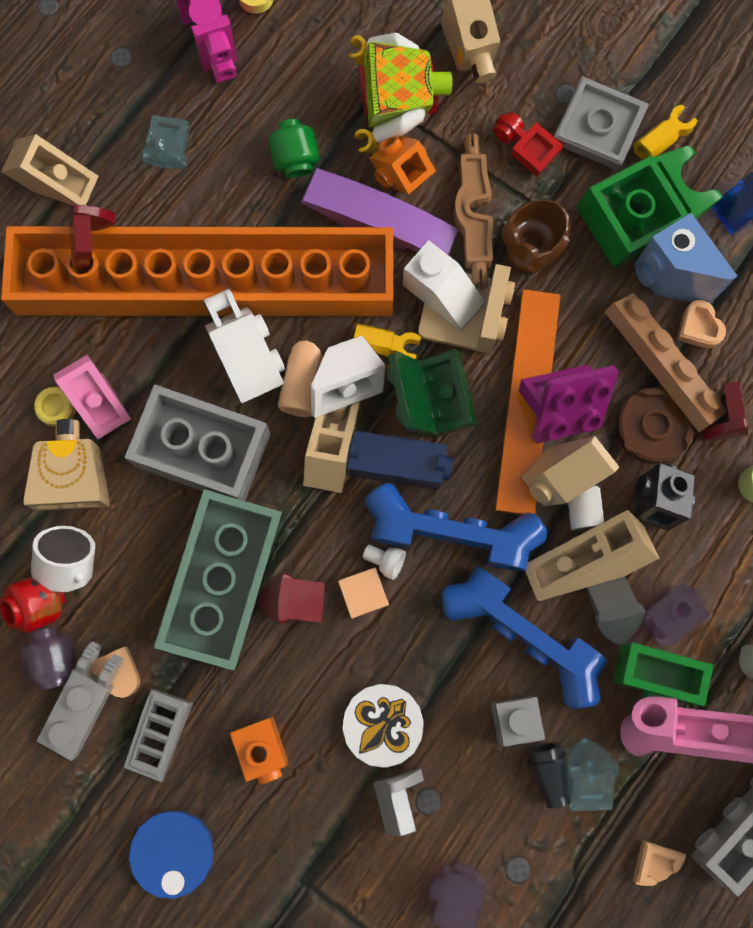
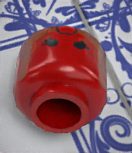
[0,576,65,633]

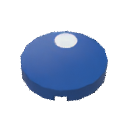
[129,810,214,899]

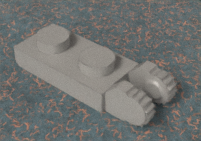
[37,642,123,761]

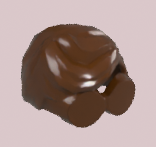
[502,199,571,273]

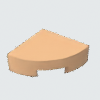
[633,840,686,886]

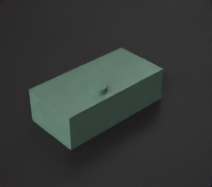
[154,489,282,671]

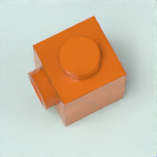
[230,717,289,785]

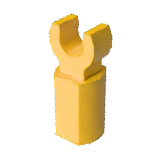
[634,104,698,160]
[354,323,421,359]

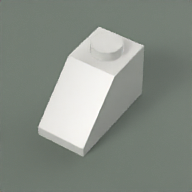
[402,240,485,331]
[311,336,385,418]

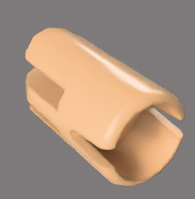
[278,340,323,417]

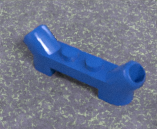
[365,483,547,572]
[441,567,608,709]

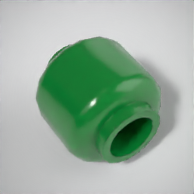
[268,119,320,178]

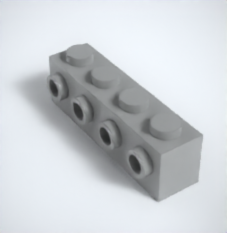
[691,778,753,897]

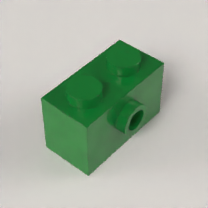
[612,642,714,706]

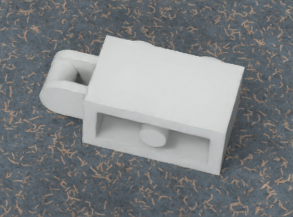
[204,289,285,403]

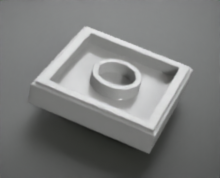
[554,76,649,171]

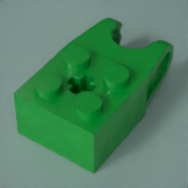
[576,146,723,269]

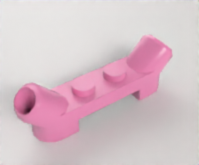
[620,697,753,763]

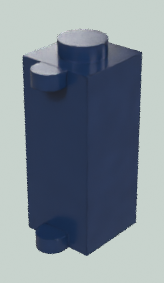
[347,430,453,490]

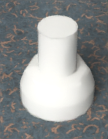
[363,545,406,580]

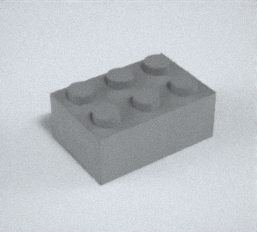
[125,384,271,501]

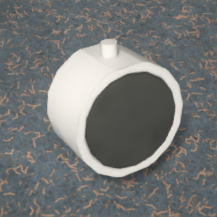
[31,526,95,592]

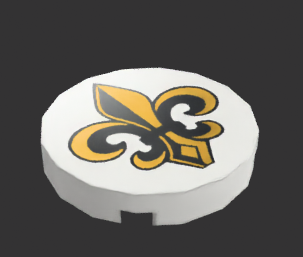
[342,684,424,768]

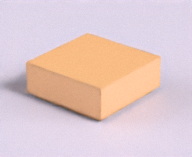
[338,567,389,619]

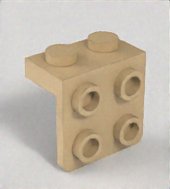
[418,264,515,354]

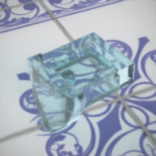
[142,115,190,169]
[568,738,619,811]

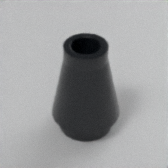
[527,742,571,809]

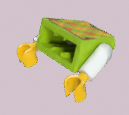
[349,33,452,154]

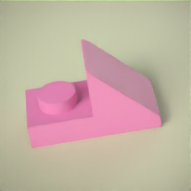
[53,354,131,439]

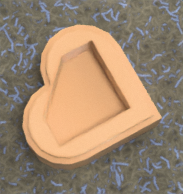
[676,300,726,349]
[90,646,140,698]

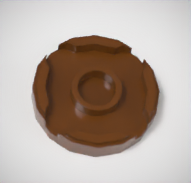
[616,387,695,464]

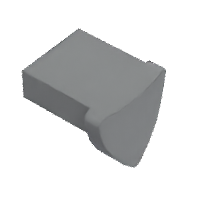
[373,768,424,836]

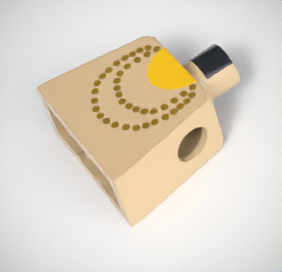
[441,0,500,83]
[24,419,110,511]

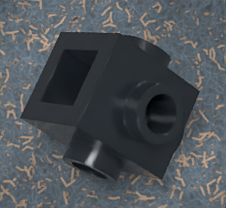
[634,463,695,531]

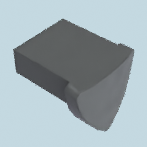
[586,576,646,645]

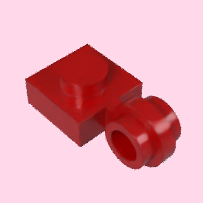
[493,112,564,177]

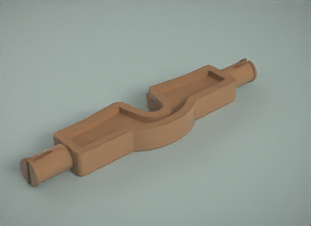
[454,134,493,290]

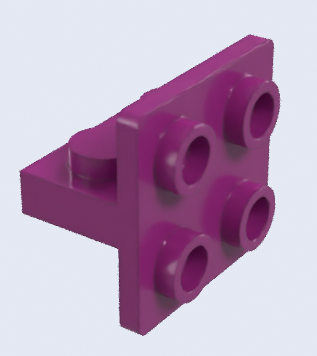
[519,365,619,444]

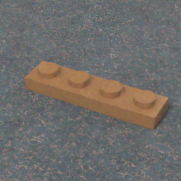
[605,293,728,432]

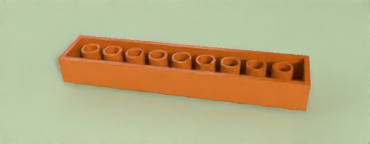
[1,226,393,316]

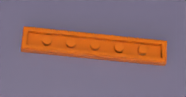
[494,289,561,516]

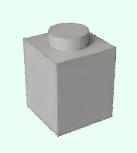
[491,696,545,747]

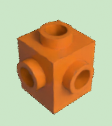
[369,135,436,195]

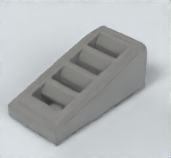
[124,689,193,782]

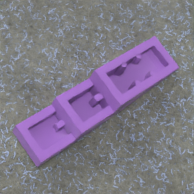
[301,168,458,255]

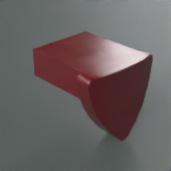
[69,205,116,268]
[703,381,748,441]
[257,573,325,623]

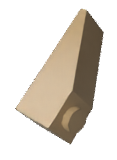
[303,400,362,493]
[526,510,660,601]

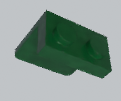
[387,349,477,438]

